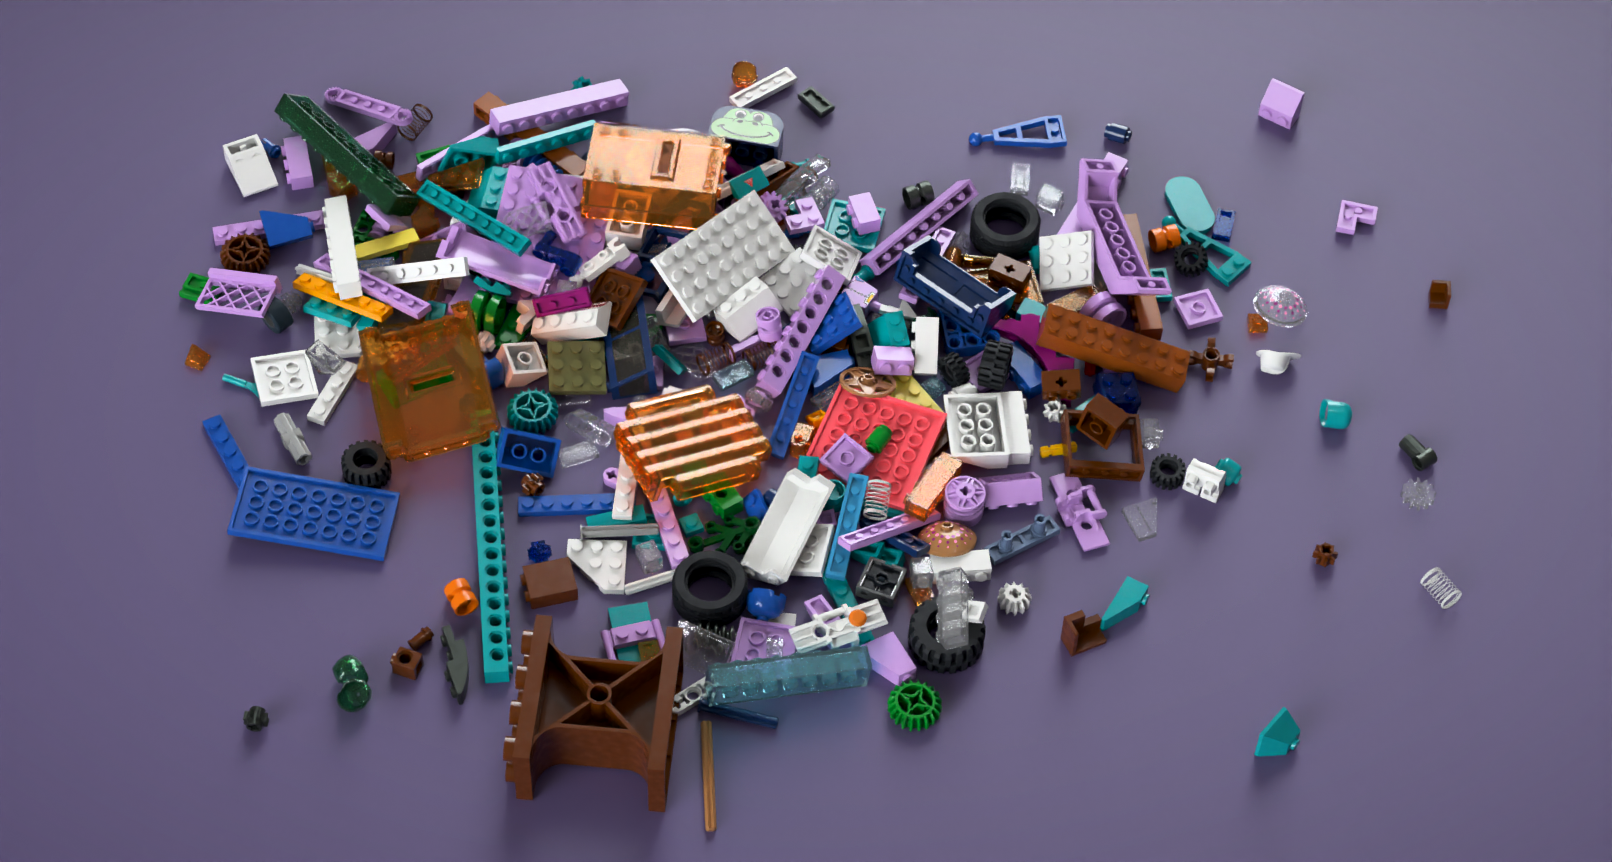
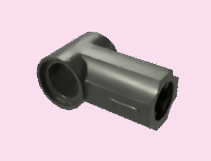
[1399,434,1437,471]

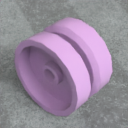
[1079,291,1127,327]

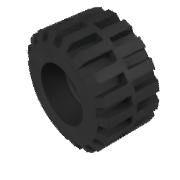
[977,339,1013,391]
[341,440,392,489]

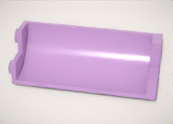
[435,225,560,296]

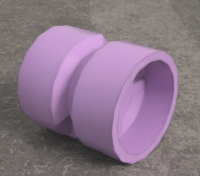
[756,306,783,342]

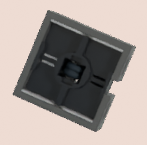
[855,556,907,608]

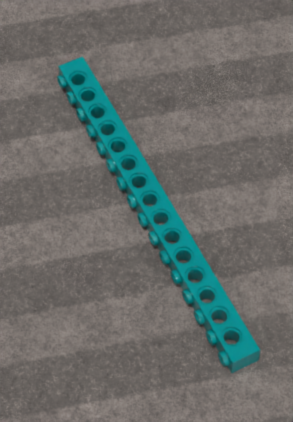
[470,409,513,683]

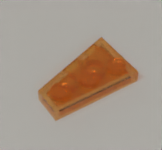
[427,158,485,191]

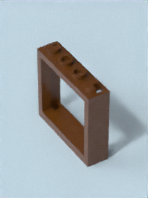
[1060,409,1145,482]

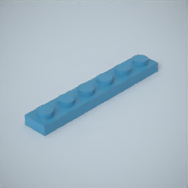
[825,473,869,581]

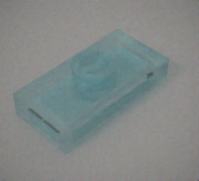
[712,358,754,391]

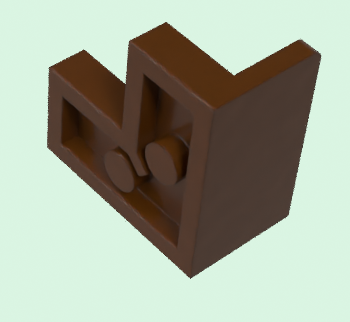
[1061,610,1107,657]

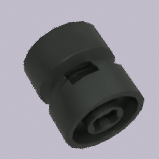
[902,180,935,210]

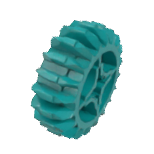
[507,388,559,434]

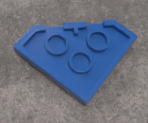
[809,291,863,356]

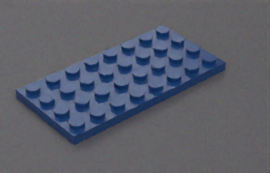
[227,466,400,561]

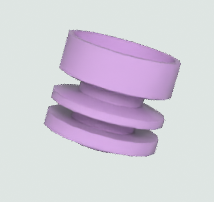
[943,476,986,528]

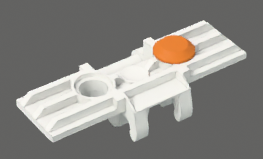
[788,599,888,655]

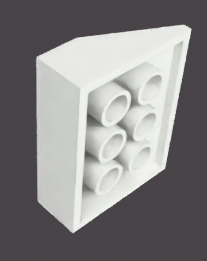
[943,393,1009,469]

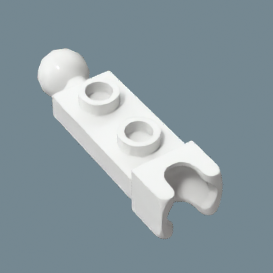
[568,237,631,289]

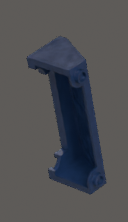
[893,235,1016,338]

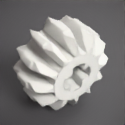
[997,582,1032,616]

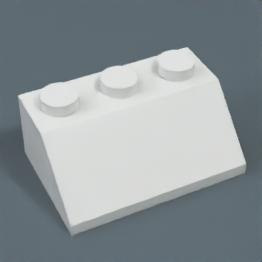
[713,276,783,343]

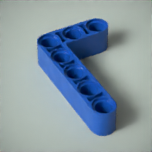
[937,309,1000,357]

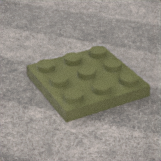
[547,341,607,395]

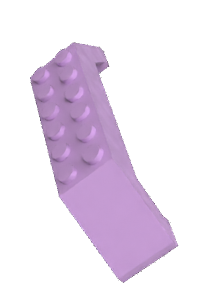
[1077,158,1172,296]

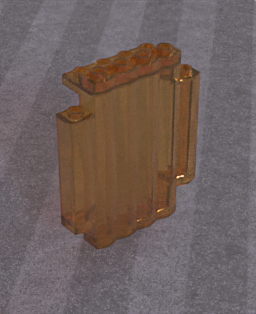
[613,384,772,502]

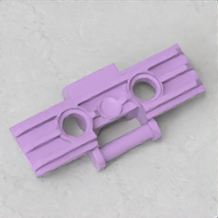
[526,161,587,244]
[1049,473,1110,552]

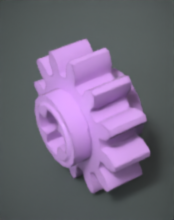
[760,191,789,223]

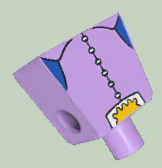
[841,275,881,318]

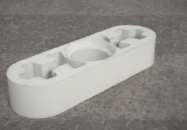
[672,676,719,716]

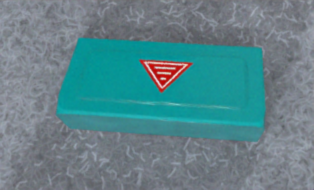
[729,166,770,200]

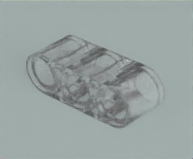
[564,409,620,447]

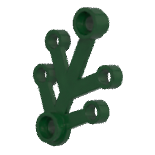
[688,514,761,555]

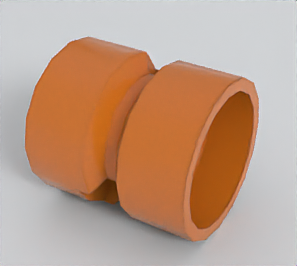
[1148,224,1181,253]
[444,578,479,616]

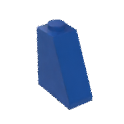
[259,210,315,250]
[810,349,855,399]

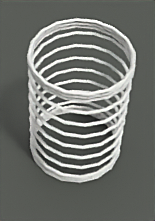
[863,479,892,520]
[1420,567,1462,609]

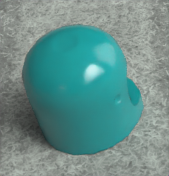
[1319,399,1352,429]

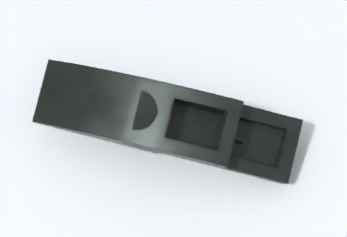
[849,304,874,374]
[440,625,469,705]

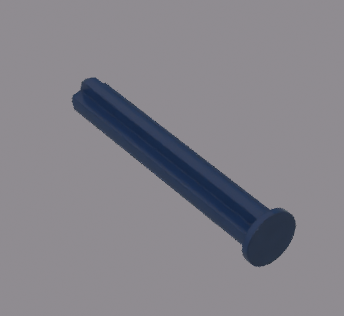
[697,696,779,729]

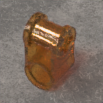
[790,421,817,458]

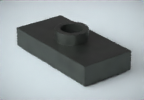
[798,86,835,119]

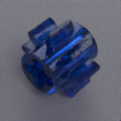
[527,540,552,564]

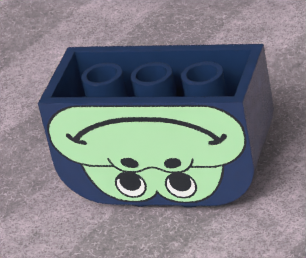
[707,106,783,167]

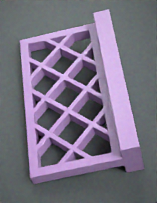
[195,268,283,318]

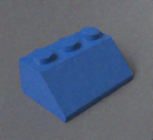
[496,427,562,478]

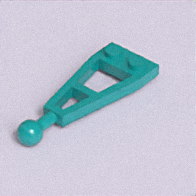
[1162,215,1252,287]

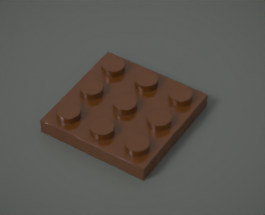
[589,267,648,331]

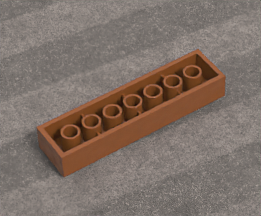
[1036,303,1191,393]

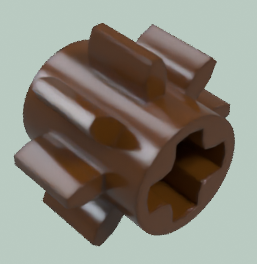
[521,473,545,496]
[1312,542,1338,568]

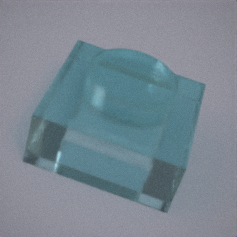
[920,375,946,399]

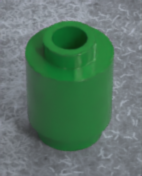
[865,425,893,454]

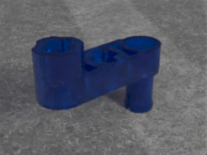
[532,230,583,277]

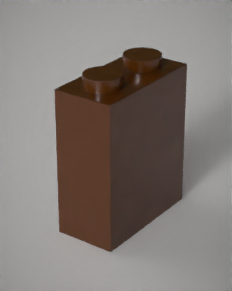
[520,557,578,609]

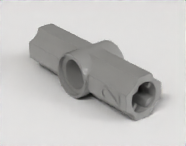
[273,412,312,466]

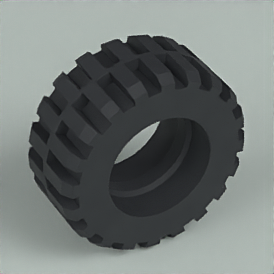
[908,595,986,674]

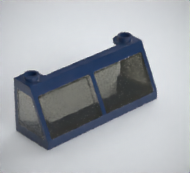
[603,295,658,400]

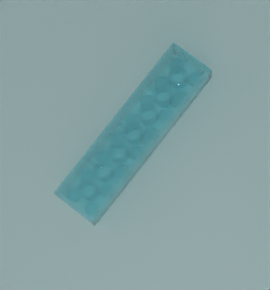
[704,645,872,707]

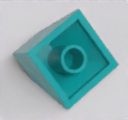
[1254,707,1301,757]

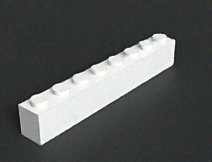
[322,195,363,300]

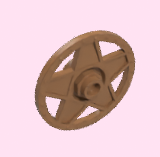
[839,367,896,398]

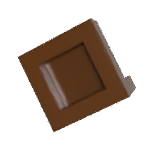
[1428,280,1452,309]

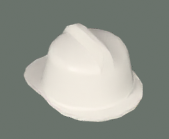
[1256,350,1301,375]

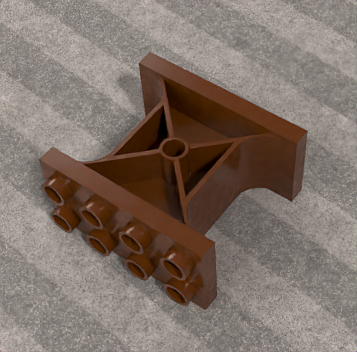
[503,615,684,812]

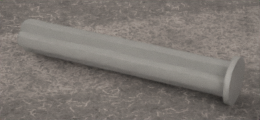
[580,523,659,540]

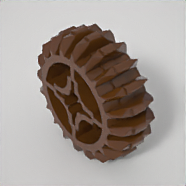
[220,232,271,274]

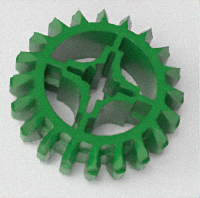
[887,679,942,732]

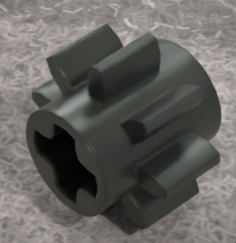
[243,706,269,732]

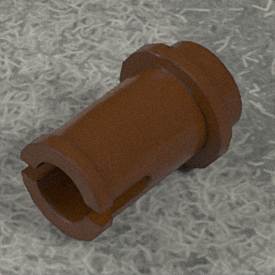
[407,626,434,651]

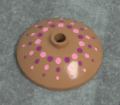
[918,521,977,557]

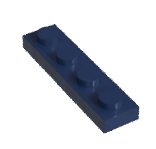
[859,515,931,558]

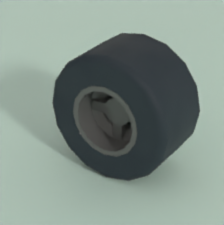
[258,297,293,334]

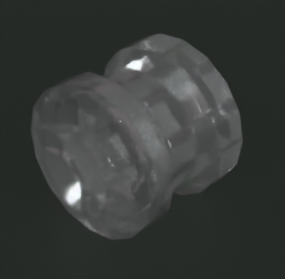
[766,637,783,657]

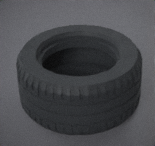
[970,192,1041,260]
[672,550,748,628]

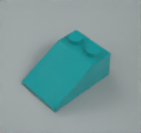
[438,136,499,177]

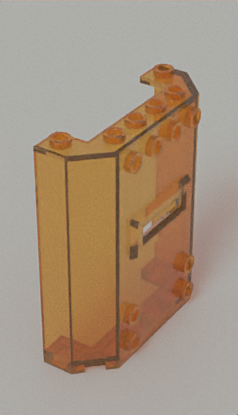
[580,122,731,230]
[358,300,501,462]

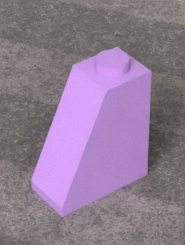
[857,631,917,686]

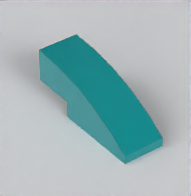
[851,541,905,567]

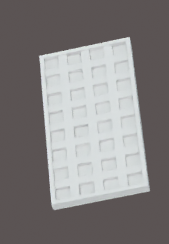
[650,190,795,323]

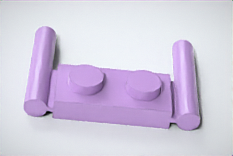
[601,619,665,660]

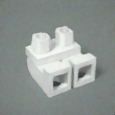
[1182,458,1226,503]

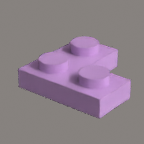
[784,197,825,235]
[1336,200,1378,235]

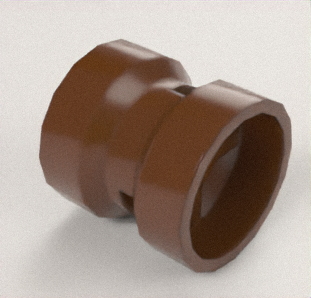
[373,150,395,170]
[705,321,725,347]

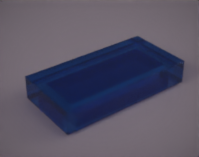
[1212,208,1236,242]

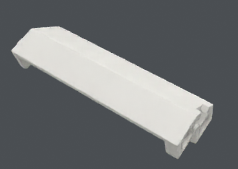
[740,468,836,585]

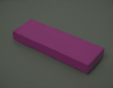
[532,287,592,318]

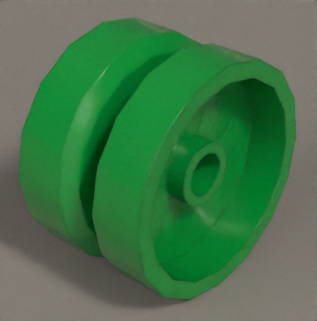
[468,290,507,336]

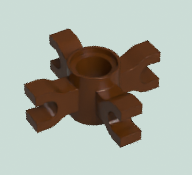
[1188,337,1234,382]

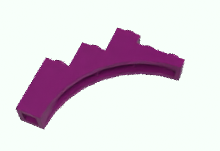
[991,313,1074,407]

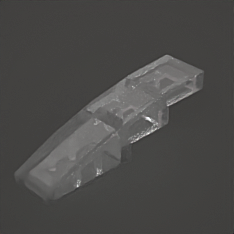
[775,154,831,207]

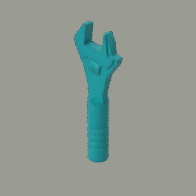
[222,373,259,398]

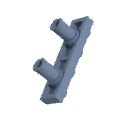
[984,514,1060,566]

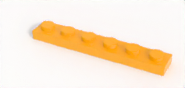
[292,273,394,323]

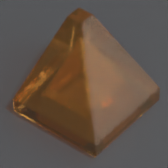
[185,344,211,371]

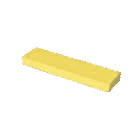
[355,227,420,263]

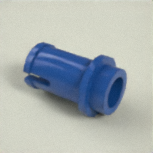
[261,138,282,158]

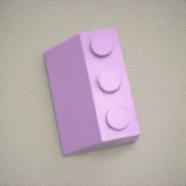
[977,472,1043,509]

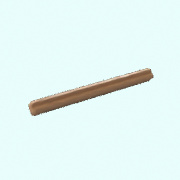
[701,720,717,832]

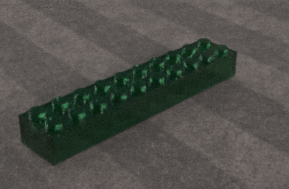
[274,93,421,217]

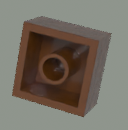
[1076,393,1129,450]

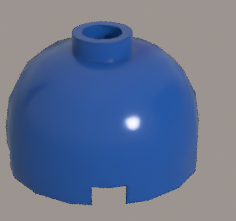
[746,588,787,622]

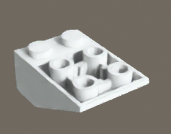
[223,134,278,197]

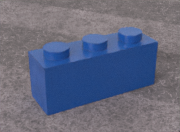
[1009,341,1042,399]

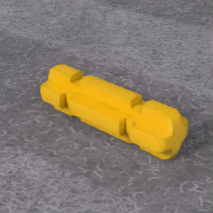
[1039,441,1077,458]

